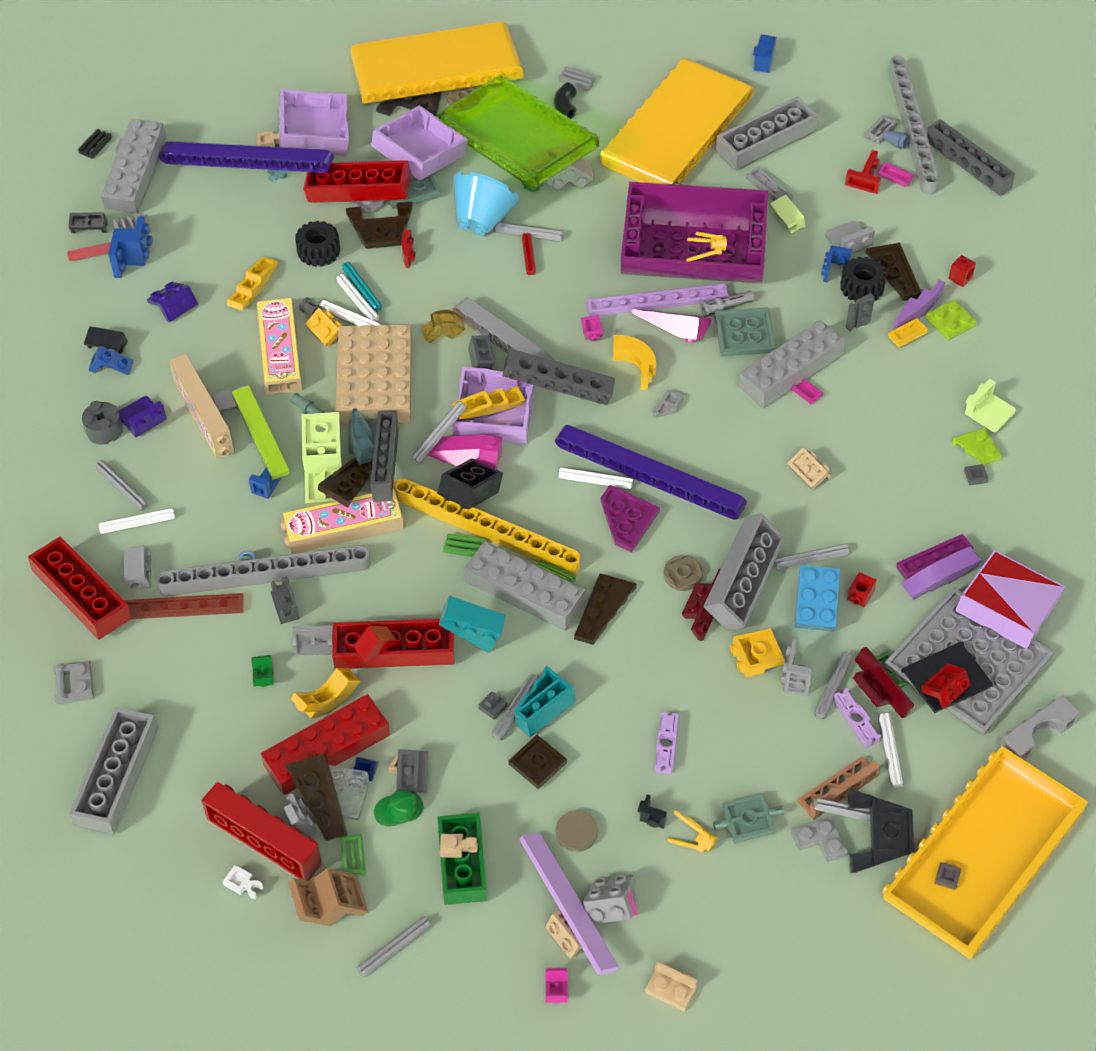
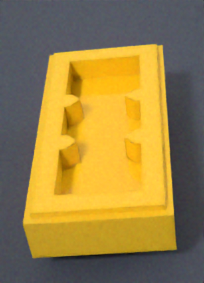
[888,318,928,348]

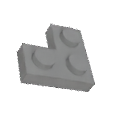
[284,793,317,837]
[791,817,848,863]

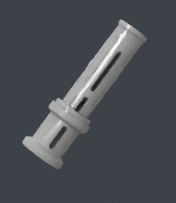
[700,291,754,317]

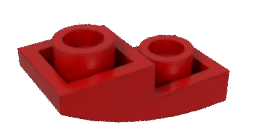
[402,229,416,268]

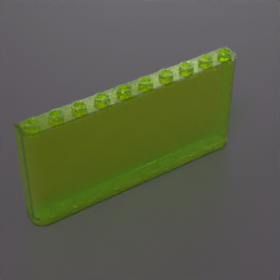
[437,75,600,189]

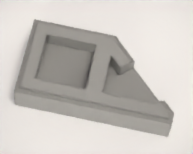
[653,390,684,418]

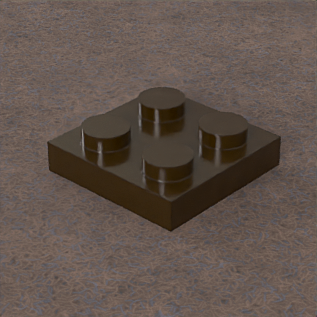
[508,735,567,790]

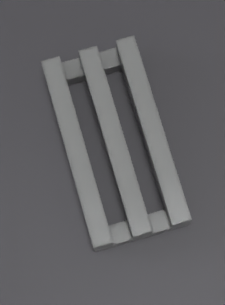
[559,66,595,90]
[865,115,897,145]

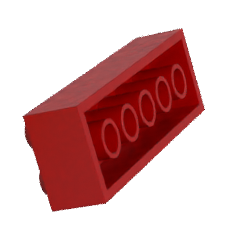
[303,160,412,203]
[28,536,131,640]
[332,618,455,669]
[260,694,390,796]
[201,781,322,881]

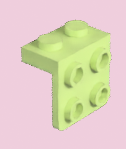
[965,379,1016,432]

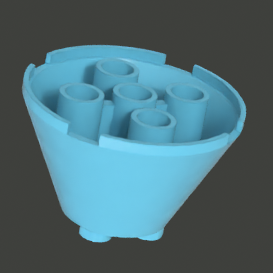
[453,172,519,236]

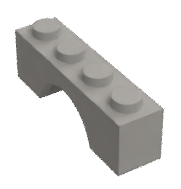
[999,696,1080,760]

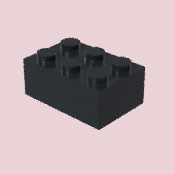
[437,458,503,509]

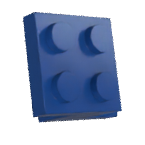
[108,216,152,278]

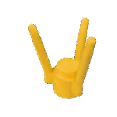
[686,232,727,262]
[667,810,717,853]

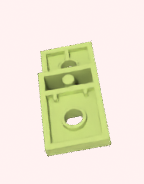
[302,412,343,507]

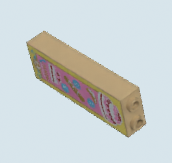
[256,297,302,395]
[169,353,234,459]
[280,488,404,554]

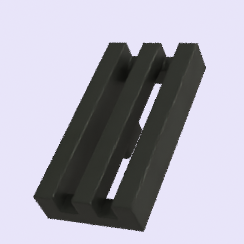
[78,128,112,159]

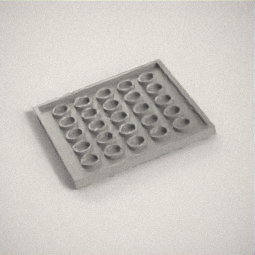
[884,587,1054,735]

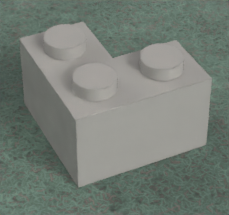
[544,149,593,190]

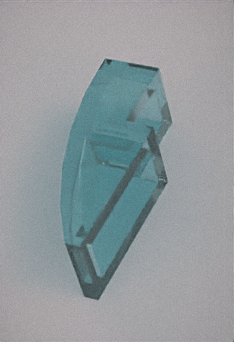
[349,408,374,465]

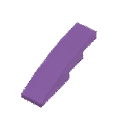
[893,280,945,330]
[902,547,982,600]

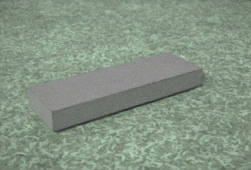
[746,167,793,201]

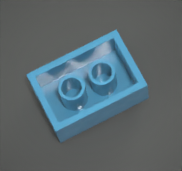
[794,565,840,631]

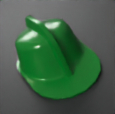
[374,789,423,827]

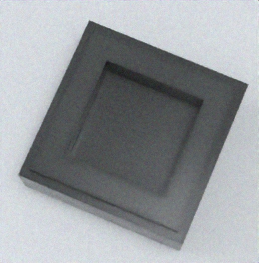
[964,464,988,486]
[934,862,961,890]

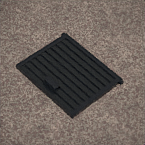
[901,642,993,713]

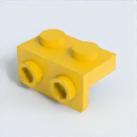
[305,308,344,347]

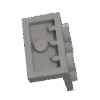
[781,638,812,696]

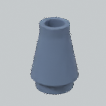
[883,130,909,149]

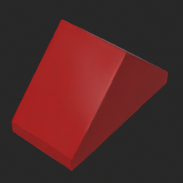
[353,626,398,662]

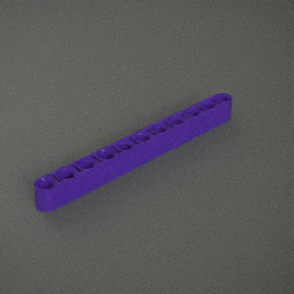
[159,141,334,173]
[555,425,747,520]

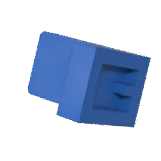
[821,245,852,282]
[88,346,133,375]
[249,468,281,499]

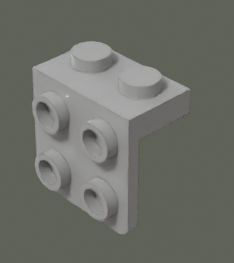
[826,221,875,253]
[583,874,634,924]

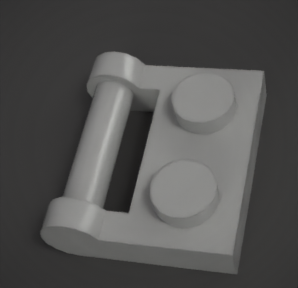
[53,661,93,704]

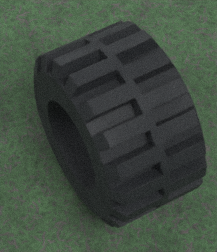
[295,221,340,267]
[840,257,887,302]

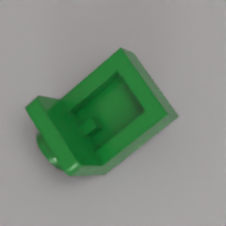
[251,655,274,687]

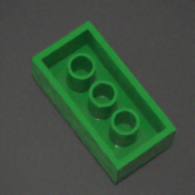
[437,812,487,905]

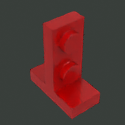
[845,150,881,194]

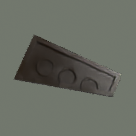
[866,242,922,301]
[317,451,373,508]
[574,573,637,645]
[285,753,348,841]

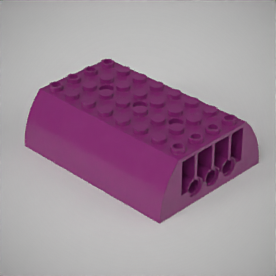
[621,182,768,284]

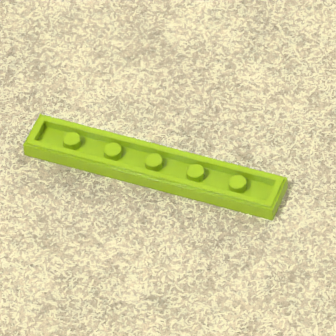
[231,385,290,480]

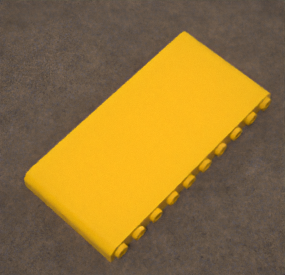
[350,22,524,104]
[600,58,754,185]
[882,746,1088,960]

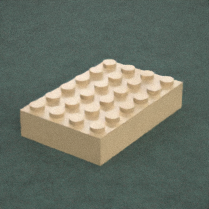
[335,324,412,424]

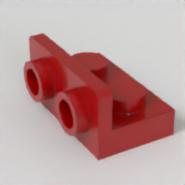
[921,663,970,708]

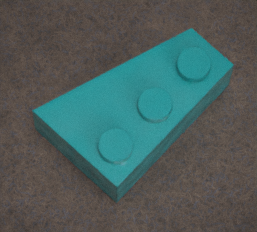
[439,596,506,653]
[514,665,576,737]

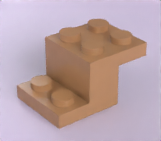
[288,868,368,926]

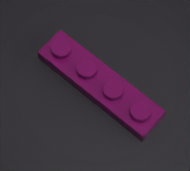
[896,534,973,580]

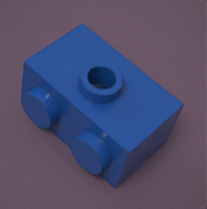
[753,34,777,73]

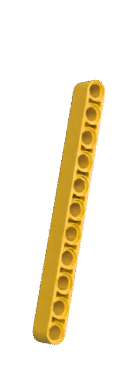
[394,478,580,574]

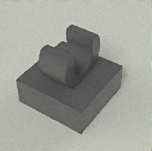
[478,691,507,720]

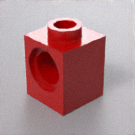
[948,255,976,287]
[847,572,877,608]

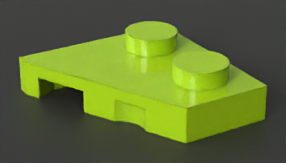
[952,428,1002,465]

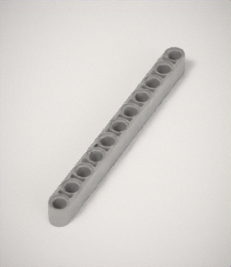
[889,56,939,195]
[157,546,370,596]

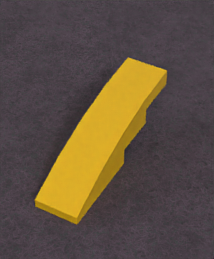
[227,256,279,311]
[451,386,525,419]

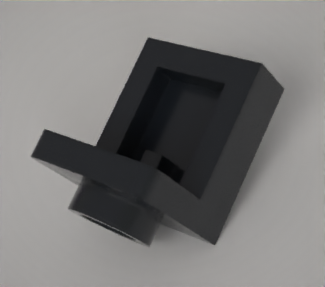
[637,794,667,829]

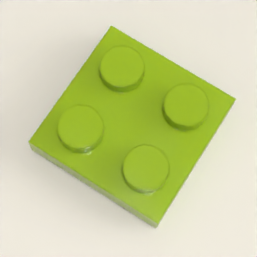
[926,299,977,341]

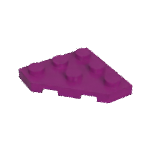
[601,485,660,552]

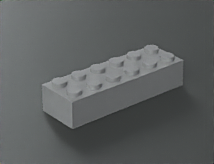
[716,96,818,170]
[101,118,166,214]
[739,320,845,408]
[703,513,785,631]
[464,541,585,631]
[70,707,158,835]

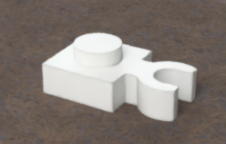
[223,865,263,899]

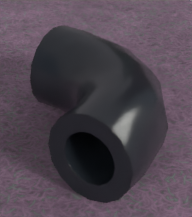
[553,82,577,121]

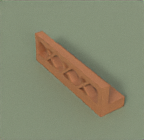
[798,756,880,820]

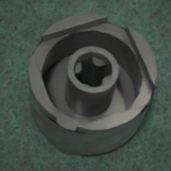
[82,401,123,445]

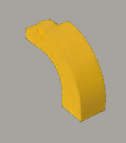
[613,335,656,390]
[291,668,361,718]

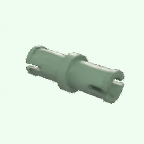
[290,393,325,414]

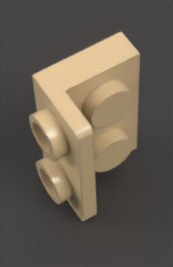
[787,448,832,490]
[545,911,582,959]
[645,962,697,1011]

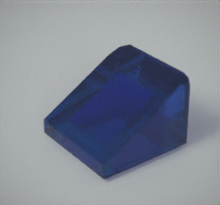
[352,757,379,782]

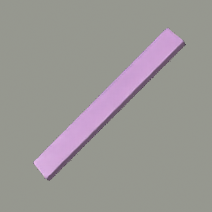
[587,283,729,316]
[520,832,619,975]

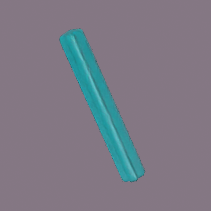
[342,262,382,312]

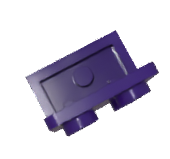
[147,282,198,322]
[119,396,167,437]

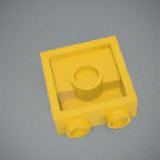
[730,628,785,678]

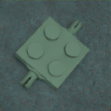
[713,794,784,843]

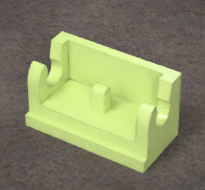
[770,195,806,233]

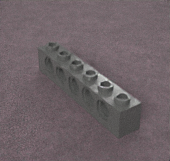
[927,119,1015,196]
[502,349,615,405]
[370,410,399,502]

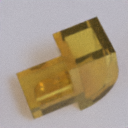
[422,310,465,343]

